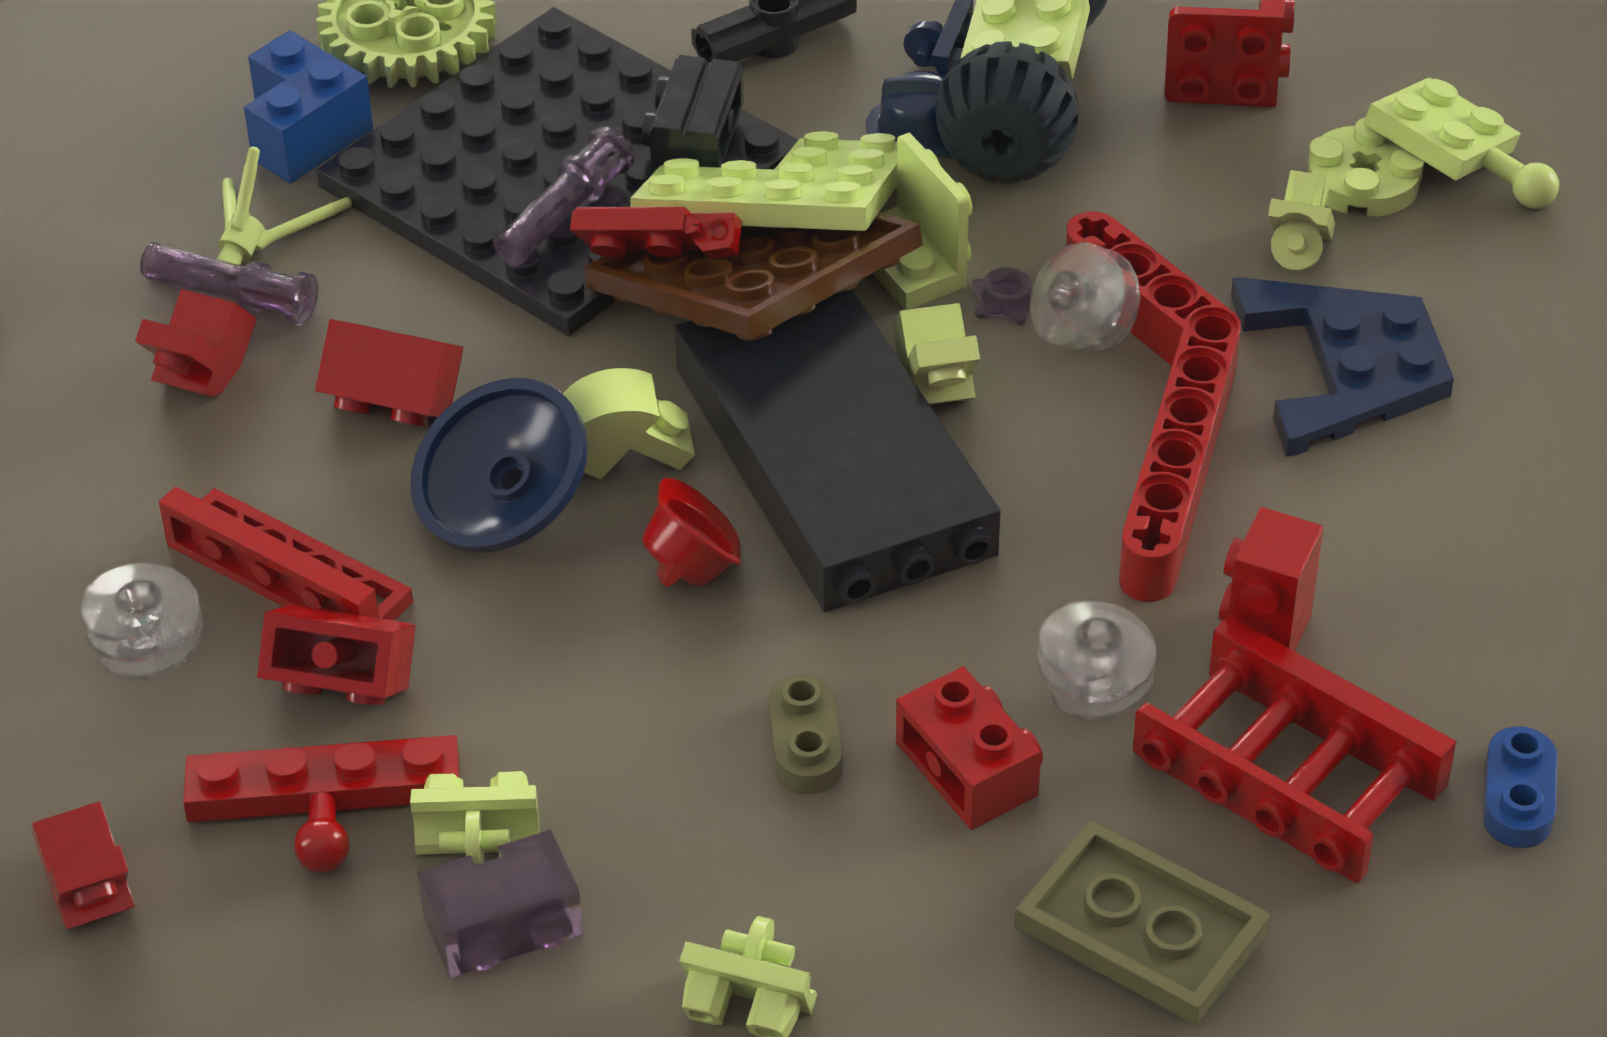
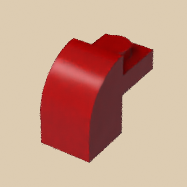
[135,289,257,397]
[32,801,135,930]

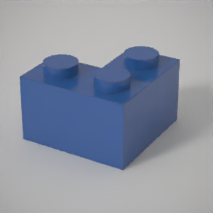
[244,30,373,184]

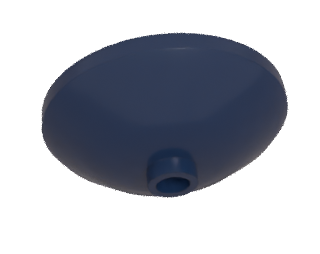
[411,378,588,553]

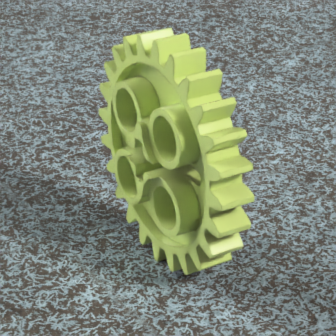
[316,0,497,88]

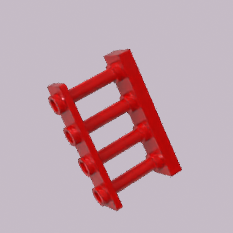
[1133,615,1456,883]

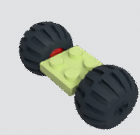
[936,0,1107,183]

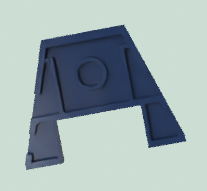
[1231,277,1454,457]

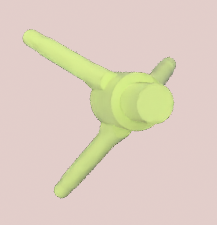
[214,146,352,277]

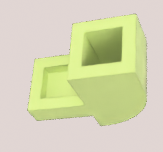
[893,303,980,405]
[563,368,695,480]

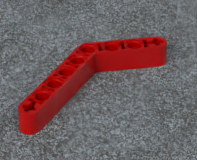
[1064,211,1241,602]

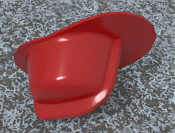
[642,478,742,587]

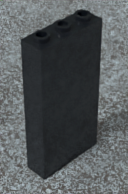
[675,289,1001,613]

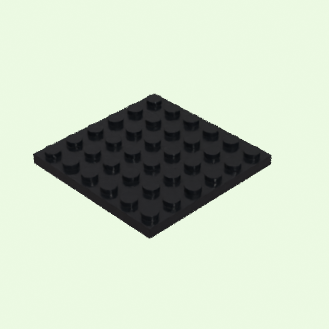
[316,7,798,337]

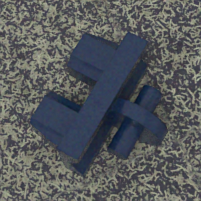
[903,0,973,77]

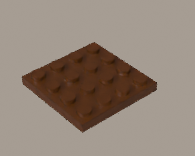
[583,213,923,340]

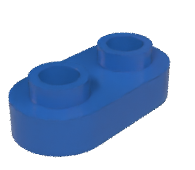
[1483,726,1557,848]

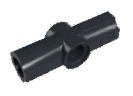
[691,0,857,63]

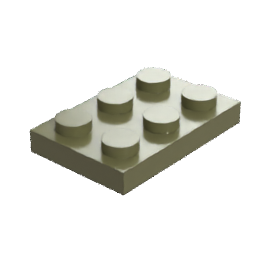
[1014,820,1272,1026]

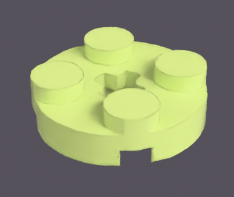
[1308,118,1425,217]

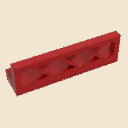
[158,486,413,620]

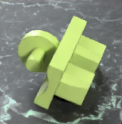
[1268,170,1335,272]
[410,771,540,872]
[679,916,817,1037]

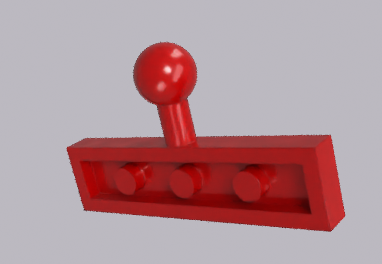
[183,735,460,873]

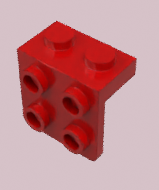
[1164,0,1295,107]

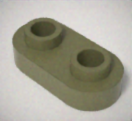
[768,675,843,794]

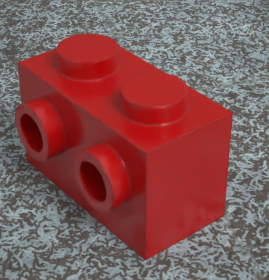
[315,319,464,427]
[1218,507,1324,651]
[257,604,416,705]
[896,666,1043,830]

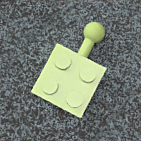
[1363,77,1559,209]

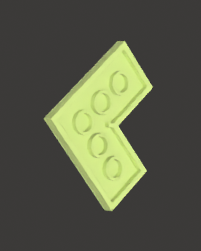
[630,131,897,231]

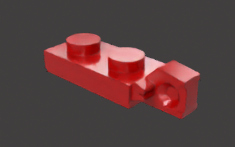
[570,207,742,259]

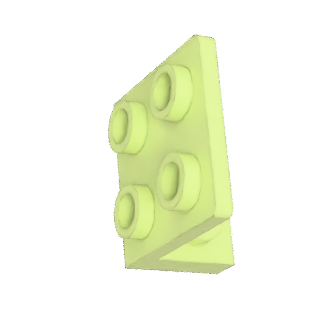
[873,133,973,310]

